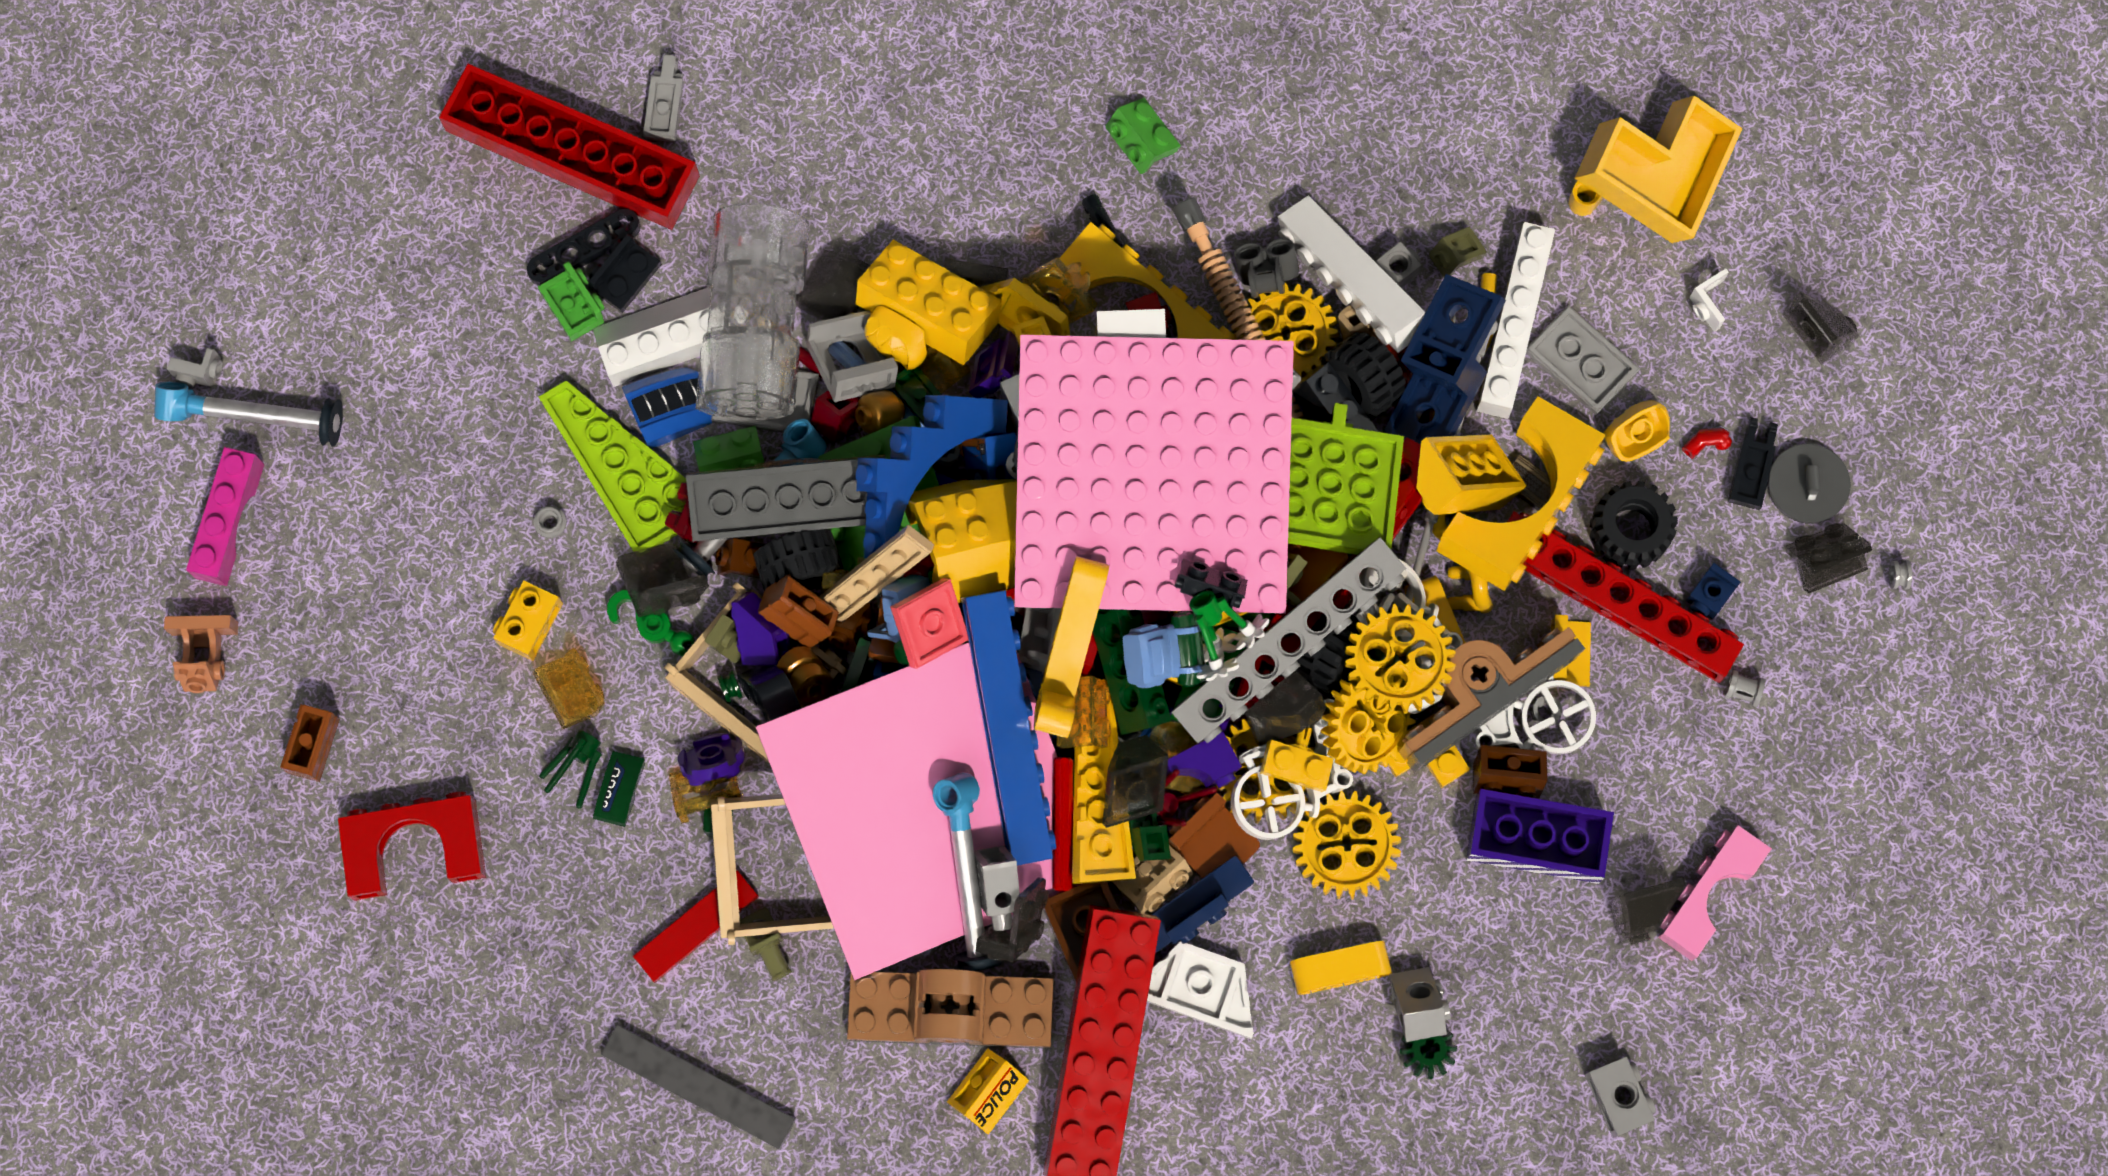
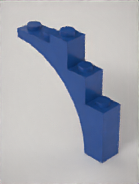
[856,395,1008,559]

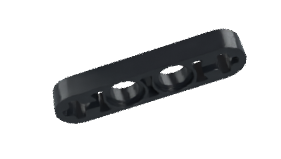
[527,209,641,286]

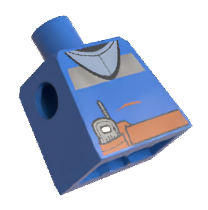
[961,432,1016,480]

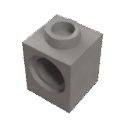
[1375,242,1421,288]

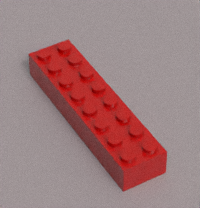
[439,63,700,230]
[1043,905,1161,1176]

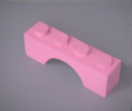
[1658,825,1772,961]

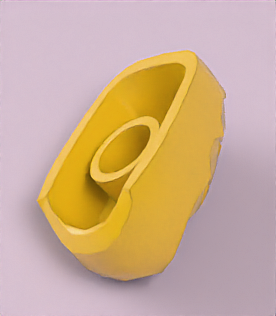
[864,306,927,370]
[1603,400,1670,462]

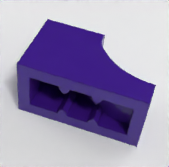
[1159,732,1242,788]

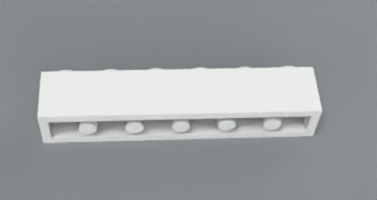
[1278,195,1426,353]
[1477,222,1555,419]

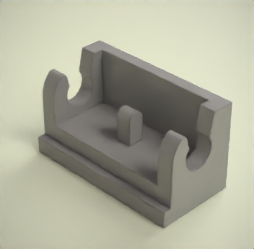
[1017,607,1061,672]

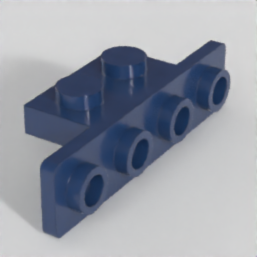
[1151,856,1254,953]

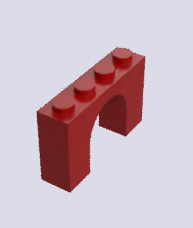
[338,792,486,901]

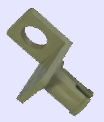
[740,907,792,982]

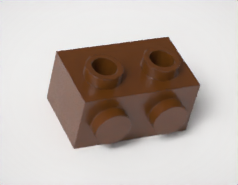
[1473,745,1548,799]

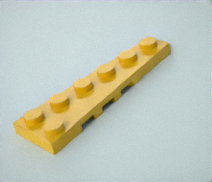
[1072,680,1136,884]

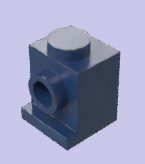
[1686,563,1741,620]

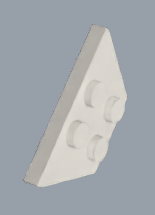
[1147,941,1254,1039]

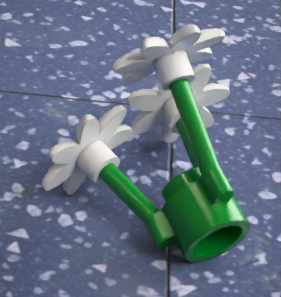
[1189,590,1269,681]

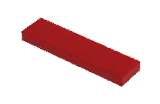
[633,871,759,983]

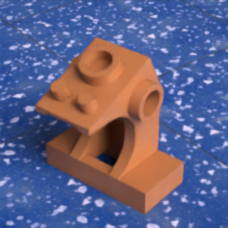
[164,615,238,693]

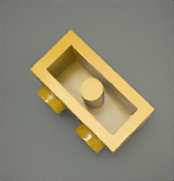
[493,580,563,661]

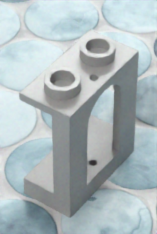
[806,310,898,402]

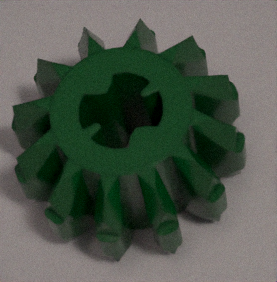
[1399,1032,1457,1080]

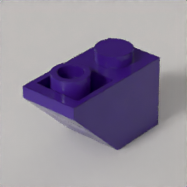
[731,592,792,665]

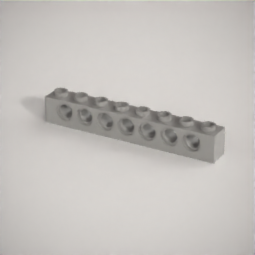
[1172,537,1407,743]

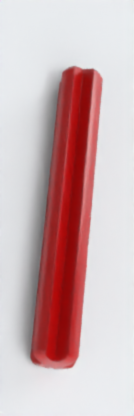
[1053,757,1073,891]

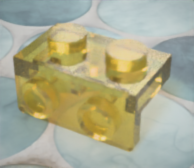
[532,648,605,729]
[1057,676,1111,748]

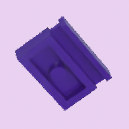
[969,331,1018,398]

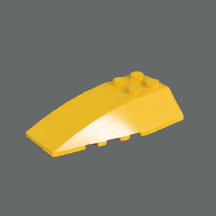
[905,479,1017,603]

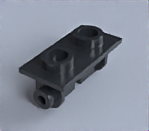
[1174,559,1248,608]

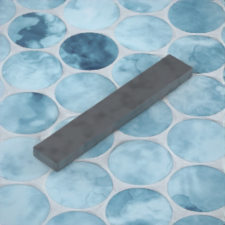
[601,1025,796,1150]

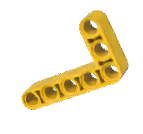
[1034,556,1109,738]

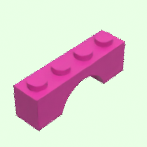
[186,447,264,586]

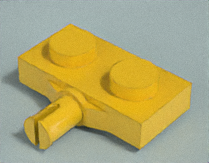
[1260,726,1334,792]

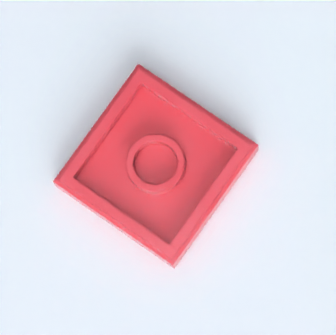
[890,578,968,669]

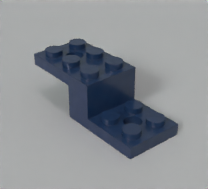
[1383,274,1506,445]

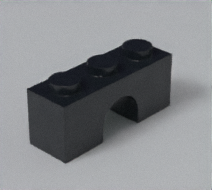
[1292,362,1379,432]

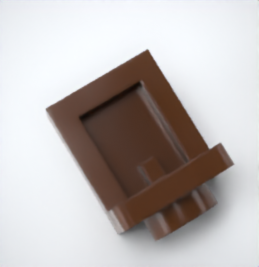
[715,538,765,579]
[827,603,876,653]

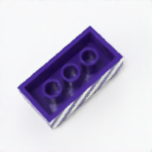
[1466,789,1614,884]

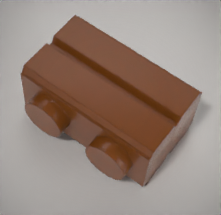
[758,575,839,648]
[280,704,340,782]

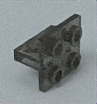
[1785,523,1872,593]

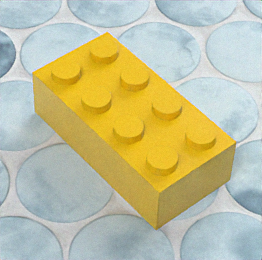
[855,239,1002,365]

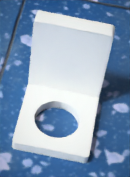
[1689,269,1729,332]

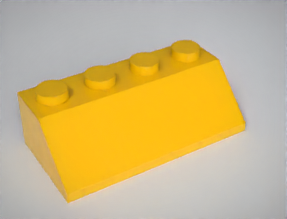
[1416,434,1527,515]

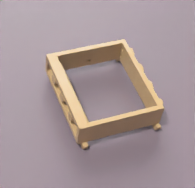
[664,582,848,765]
[710,794,834,945]

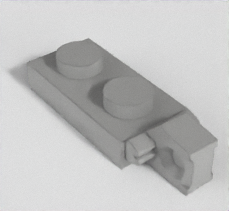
[643,55,684,143]

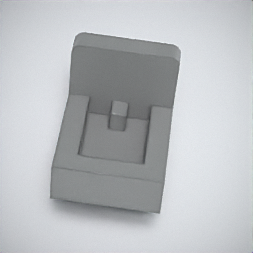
[167,348,223,387]

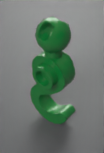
[607,590,695,656]

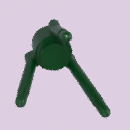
[539,730,602,809]

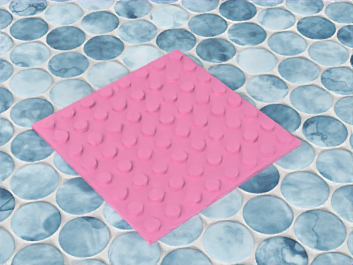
[1014,335,1294,613]
[755,642,1083,980]

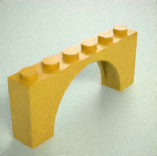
[1040,222,1236,340]
[1436,396,1605,591]

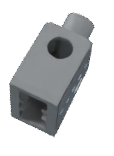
[974,846,1021,931]

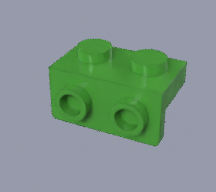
[1105,98,1181,174]
[538,261,605,342]
[693,426,765,472]

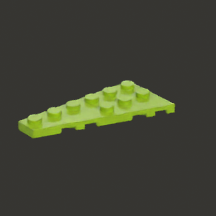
[539,381,686,559]

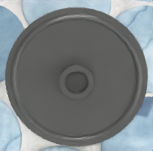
[1768,444,1851,524]

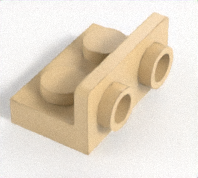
[1111,845,1193,915]

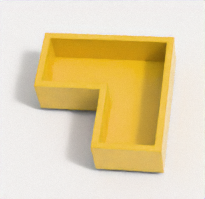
[1574,96,1742,243]

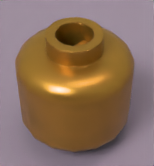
[855,390,905,434]

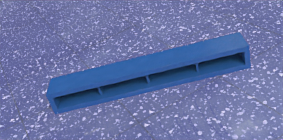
[961,590,1056,866]

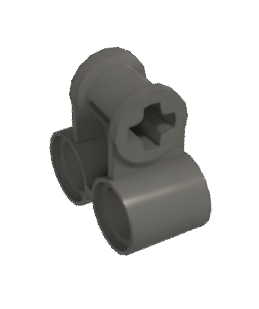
[1234,238,1299,298]

